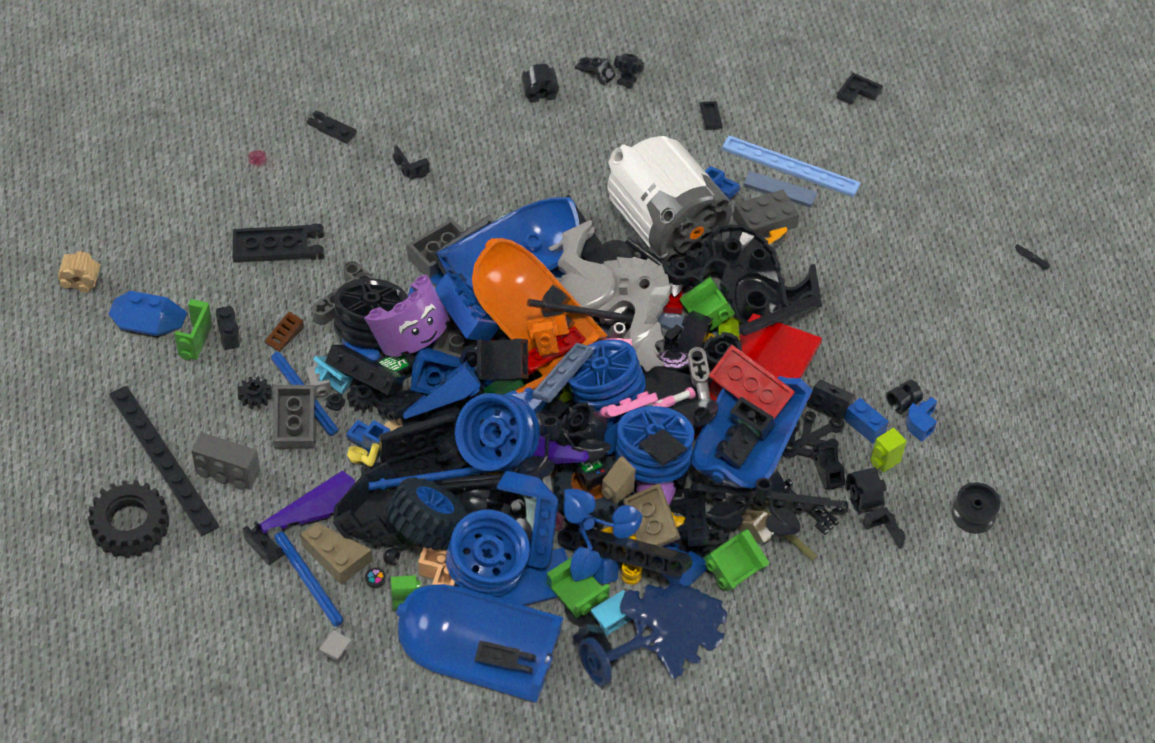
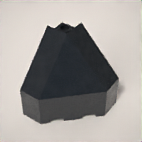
[333,462,413,549]

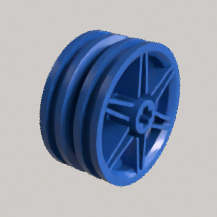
[568,339,646,412]
[455,393,540,471]
[615,406,694,483]
[446,510,529,597]

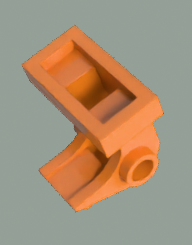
[527,314,569,356]

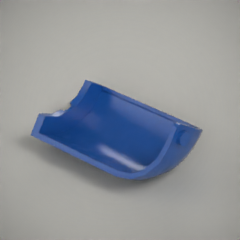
[437,197,580,292]
[691,376,812,488]
[397,584,564,703]

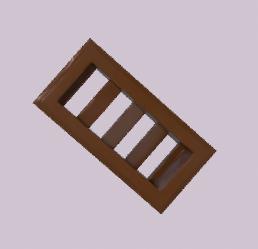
[265,312,304,352]

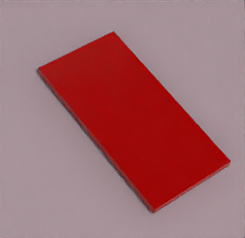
[694,313,822,439]

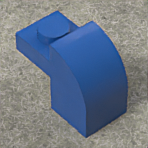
[906,397,937,442]
[346,420,390,453]

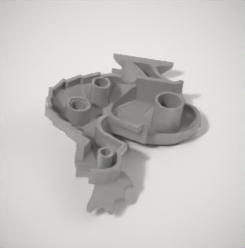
[548,220,672,372]

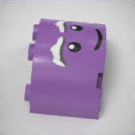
[364,274,449,356]

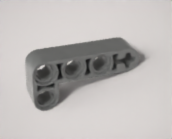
[312,261,372,325]

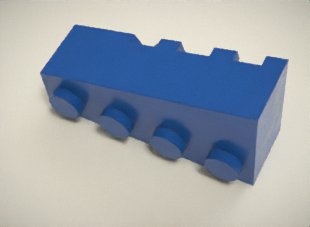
[435,273,500,341]

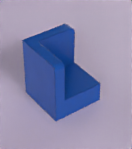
[592,556,619,584]

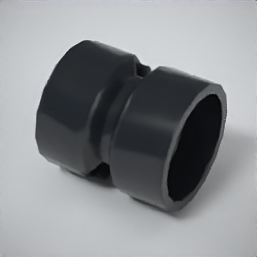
[886,379,923,413]

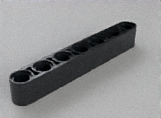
[557,524,692,577]

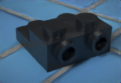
[376,389,427,425]

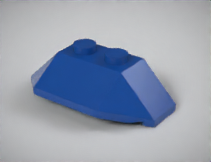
[108,291,187,336]

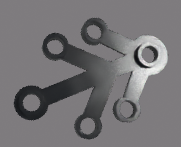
[782,411,845,460]

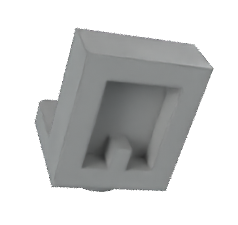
[306,367,331,397]

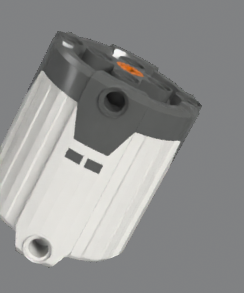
[607,136,732,266]

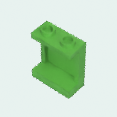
[679,277,735,331]
[703,529,770,592]

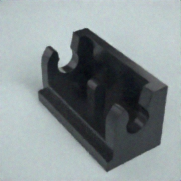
[243,521,285,566]

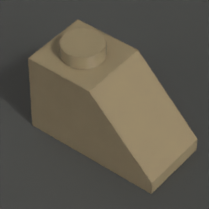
[602,456,636,504]
[736,510,774,543]

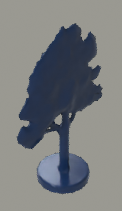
[578,584,728,687]

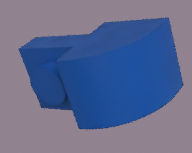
[705,166,740,199]

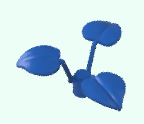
[564,489,643,581]

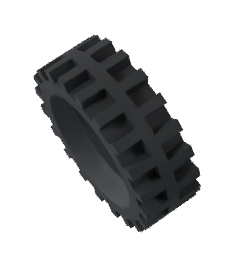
[88,480,169,558]

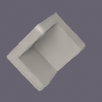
[319,630,352,660]

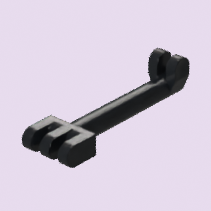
[783,478,839,535]

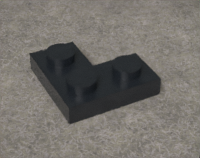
[836,72,883,105]

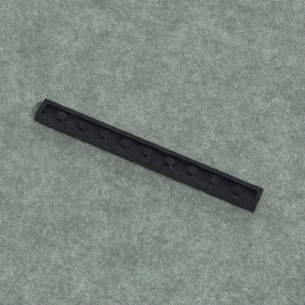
[109,385,219,537]

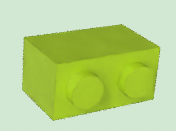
[870,428,907,473]

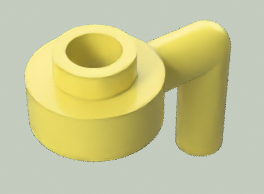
[347,443,379,467]

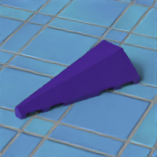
[499,435,589,464]
[260,470,356,533]

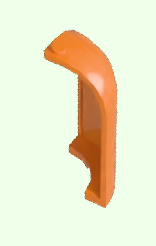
[472,238,608,376]

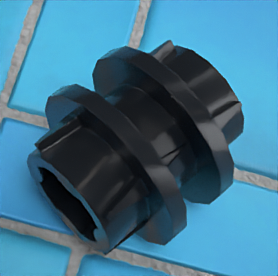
[435,430,473,471]

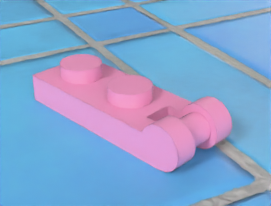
[600,391,658,418]

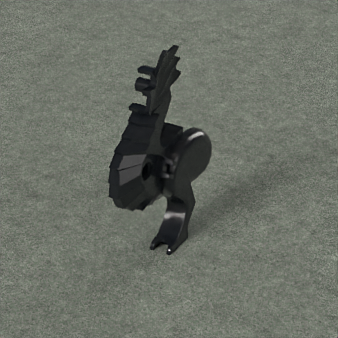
[646,224,822,325]

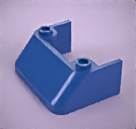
[497,470,558,568]

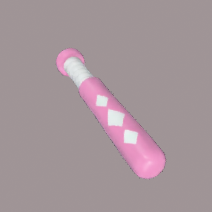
[628,387,695,412]

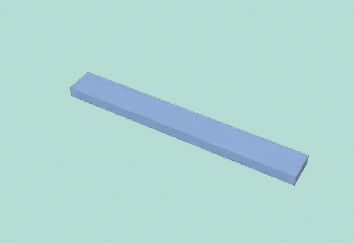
[722,136,860,197]

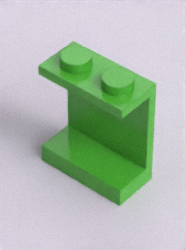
[175,299,213,360]
[546,557,610,618]

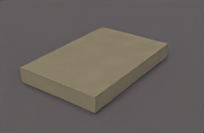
[624,483,680,547]

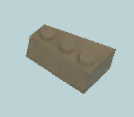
[301,522,373,585]

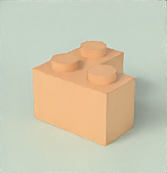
[418,548,457,586]

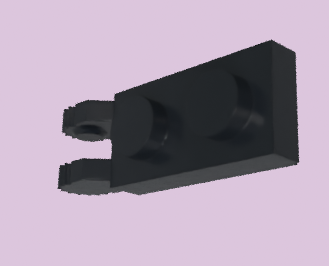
[307,110,357,144]
[474,640,537,674]

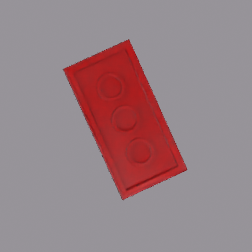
[708,345,795,419]

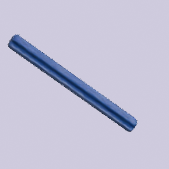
[271,351,338,436]
[274,531,343,627]

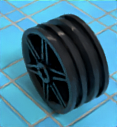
[334,278,408,348]

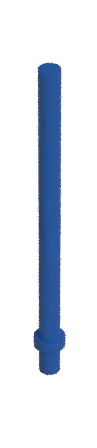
[368,467,498,491]

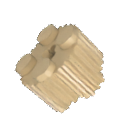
[58,251,101,293]

